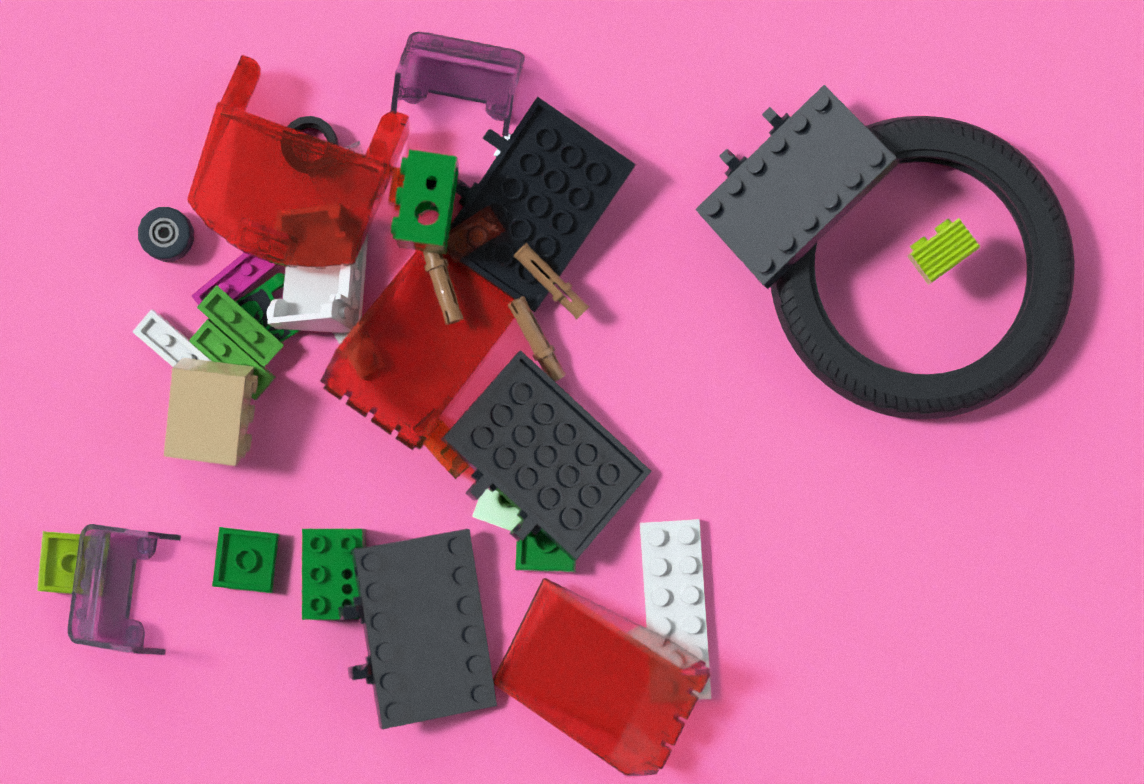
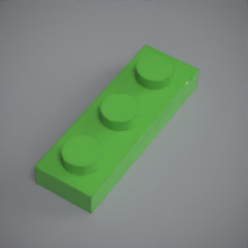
[196,285,284,367]
[189,319,276,400]

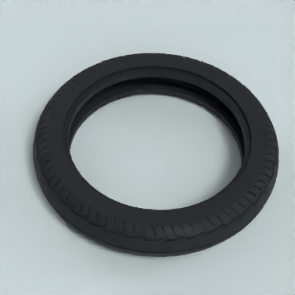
[771,116,1075,419]

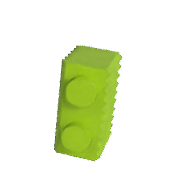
[907,218,980,285]

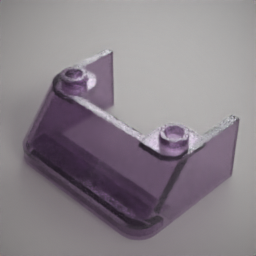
[390,31,525,136]
[67,524,181,655]

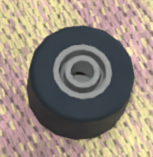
[138,207,194,262]

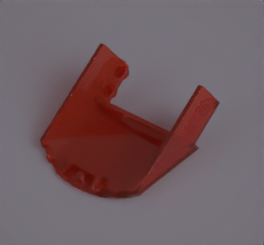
[187,55,410,269]

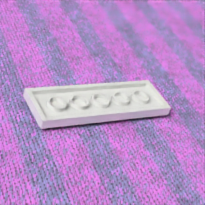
[640,519,712,703]

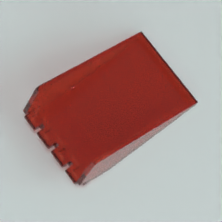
[320,250,515,451]
[493,578,711,777]

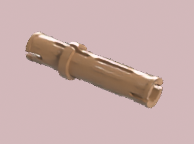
[514,243,590,320]
[423,251,464,325]
[507,296,566,381]

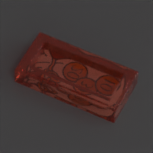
[447,205,506,263]

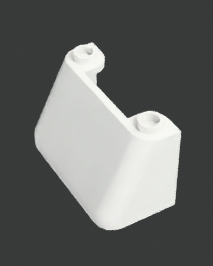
[267,203,368,333]

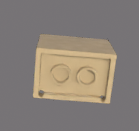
[163,358,258,466]

